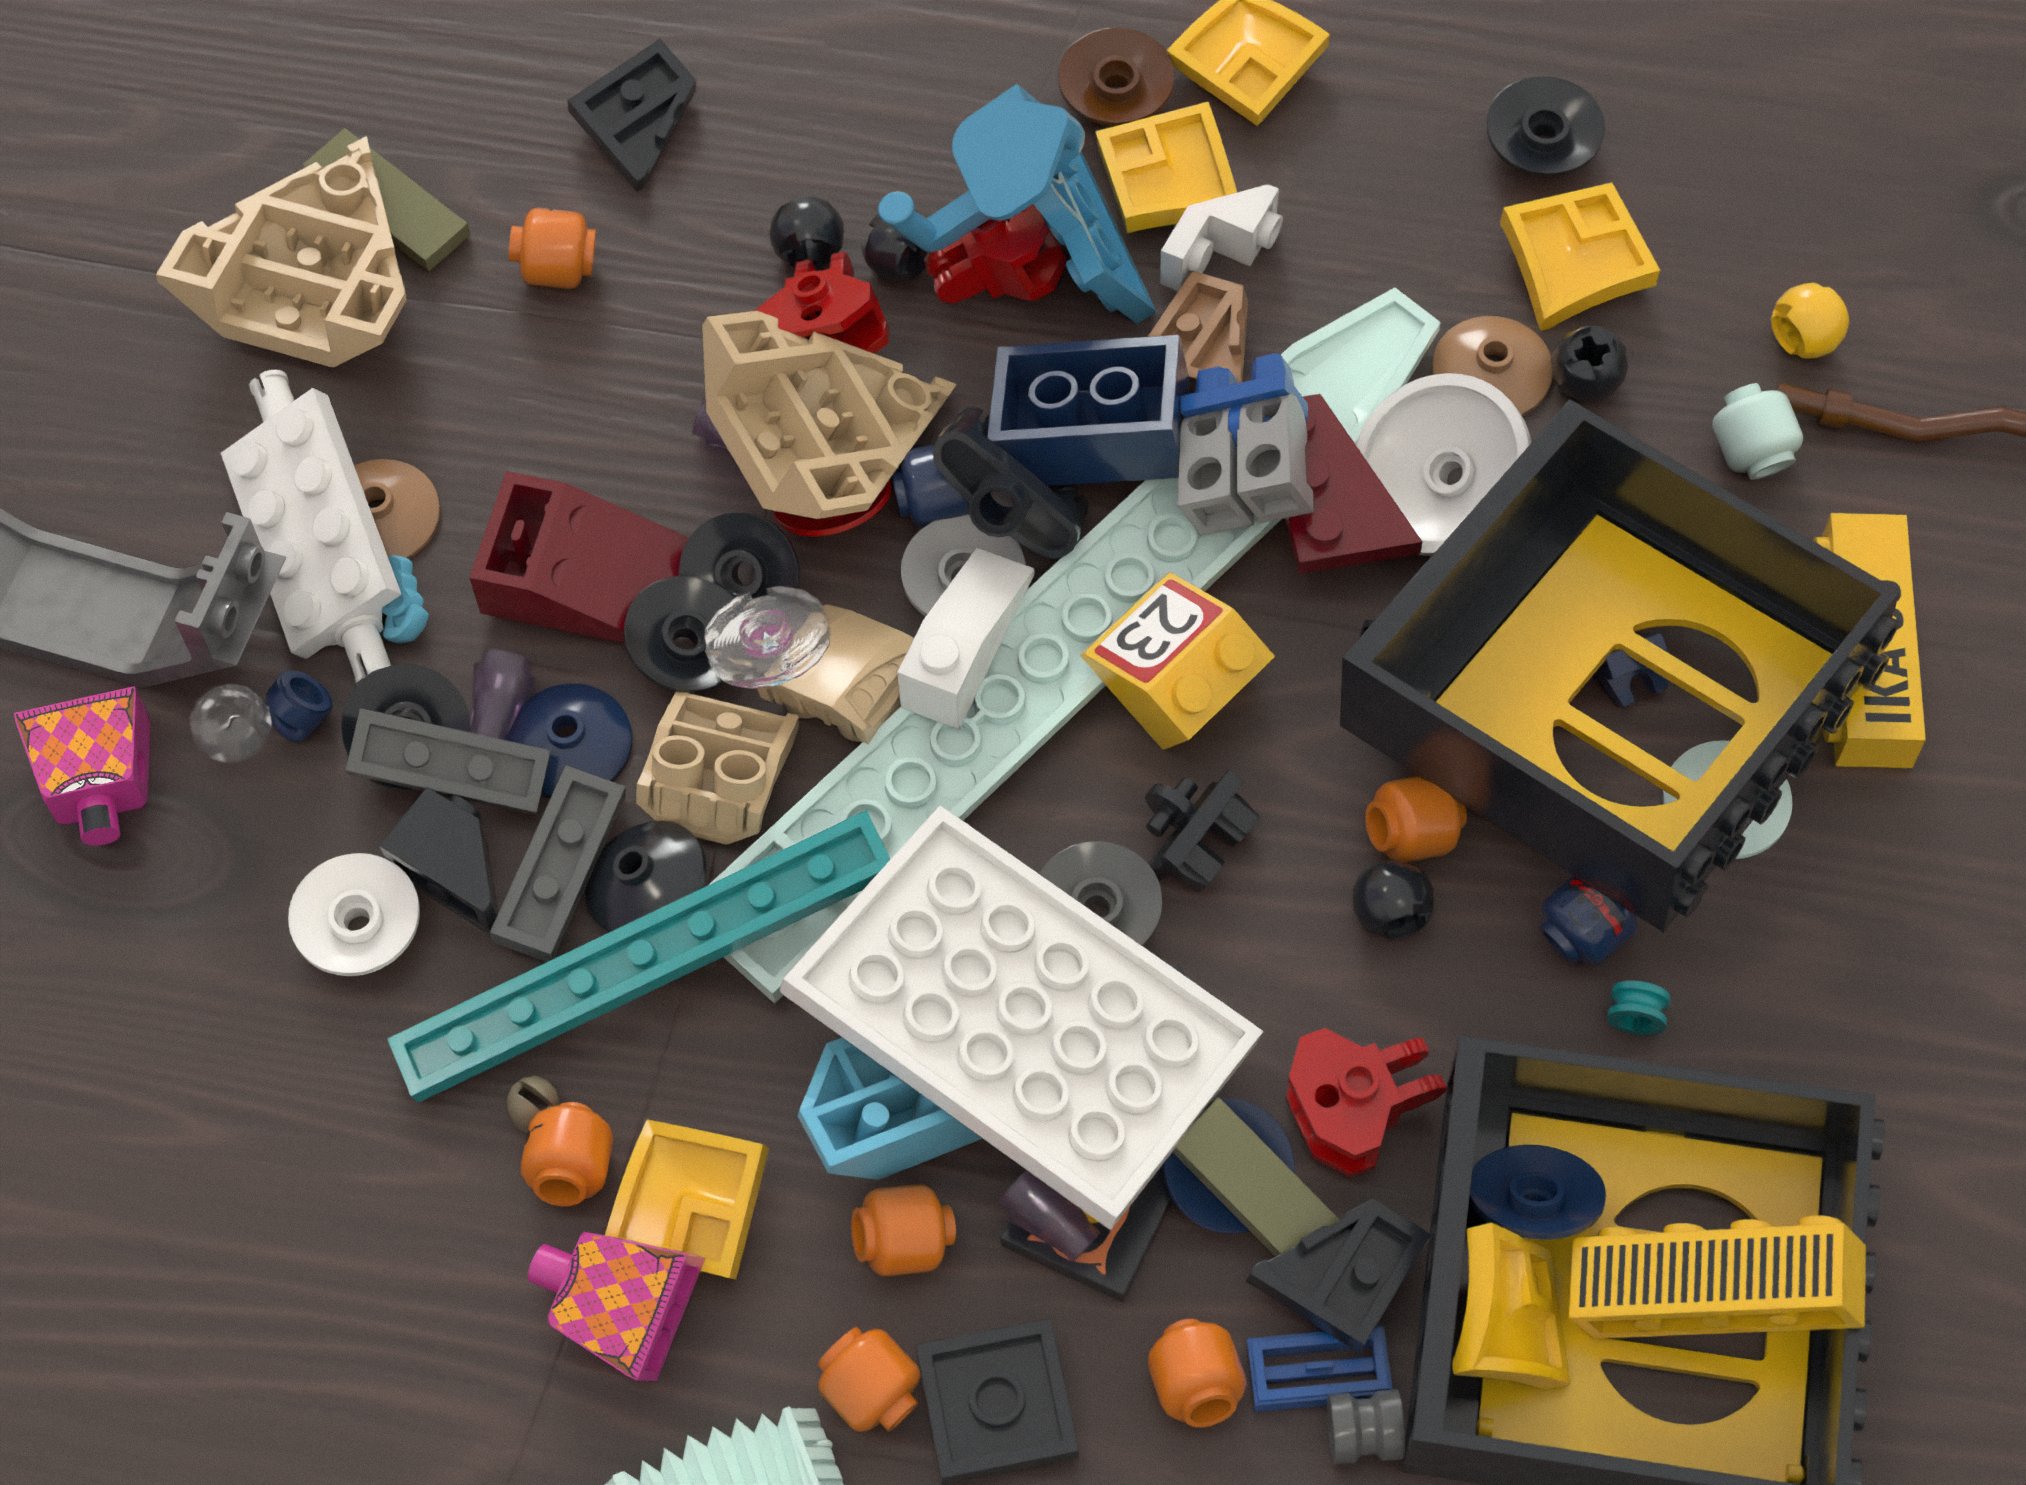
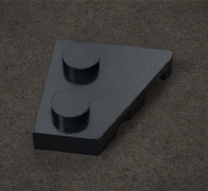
[568,39,696,192]

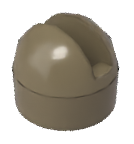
[506,1076,562,1133]

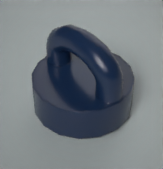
[266,670,333,742]

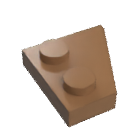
[1148,271,1248,392]

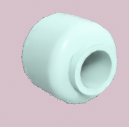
[1712,383,1803,480]

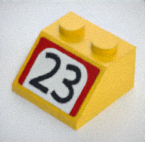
[1080,572,1275,750]

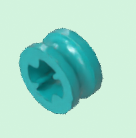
[1607,980,1671,1036]

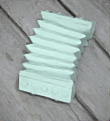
[605,1406,844,1485]

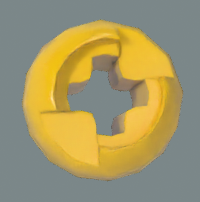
[1771,283,1850,359]

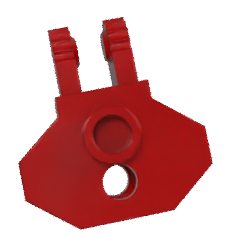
[925,204,1067,305]
[755,251,889,354]
[1285,1028,1448,1178]

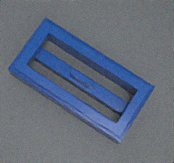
[1246,1326,1393,1412]

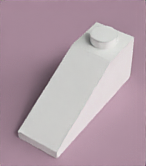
[897,548,1035,729]

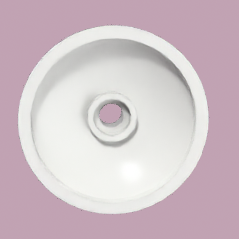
[1356,373,1532,556]

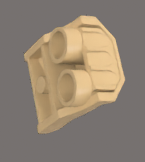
[756,604,914,744]
[636,691,799,845]

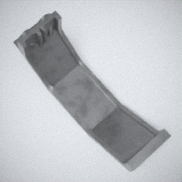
[0,508,287,688]

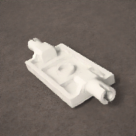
[221,370,402,686]

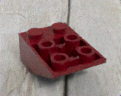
[469,471,689,643]

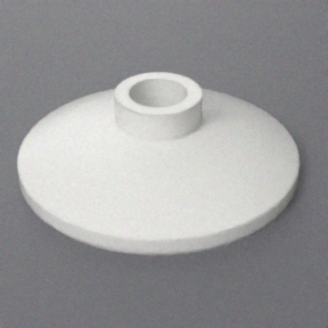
[288,853,420,976]

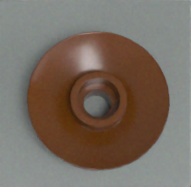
[1058,27,1175,126]

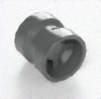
[1327,1390,1405,1464]

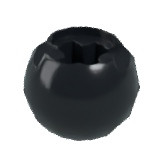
[769,195,844,270]
[861,210,928,282]
[1551,325,1628,401]
[1353,859,1434,939]

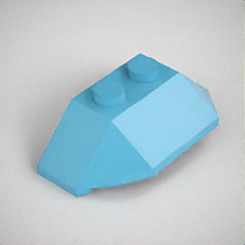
[798,1037,983,1180]

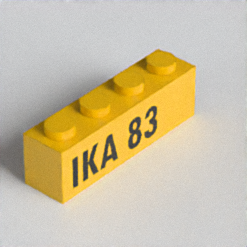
[1813,513,1926,768]

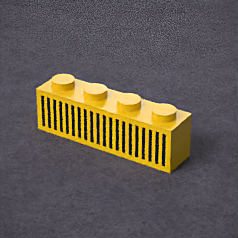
[1569,1216,1866,1339]

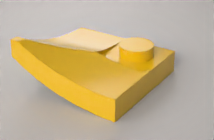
[1167,0,1330,126]
[1095,102,1237,233]
[1500,183,1661,331]
[605,1120,770,1280]
[1452,1223,1570,1390]

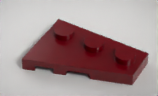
[1284,394,1423,575]

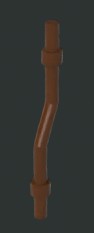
[1776,382,2026,443]

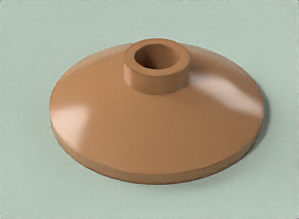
[1432,316,1553,417]
[354,459,441,560]

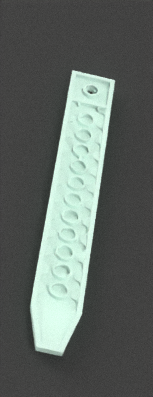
[709,287,1440,1004]

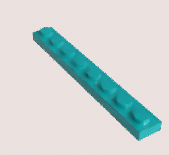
[387,810,891,1103]

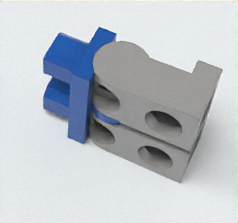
[1177,353,1314,535]

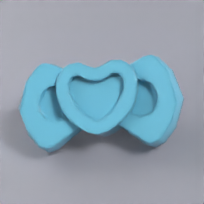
[382,555,429,644]

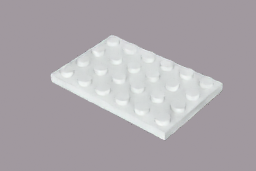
[780,805,1263,1230]

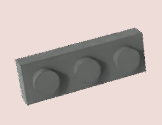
[346,708,551,815]
[490,765,626,962]

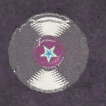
[704,586,831,689]

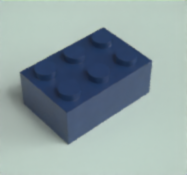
[987,335,1191,486]

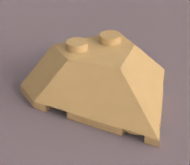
[156,136,407,368]
[702,311,957,519]

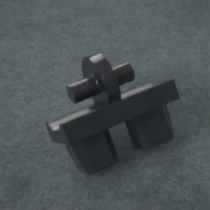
[1145,769,1260,892]

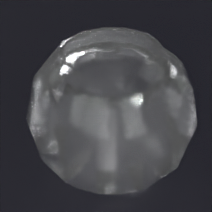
[190,683,271,764]

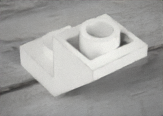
[1160,184,1283,291]

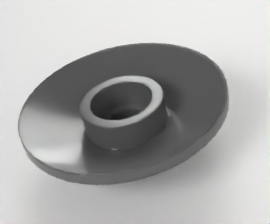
[1039,841,1162,946]

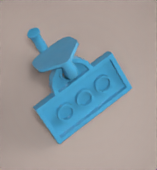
[878,84,1157,324]

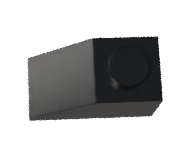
[380,787,498,935]

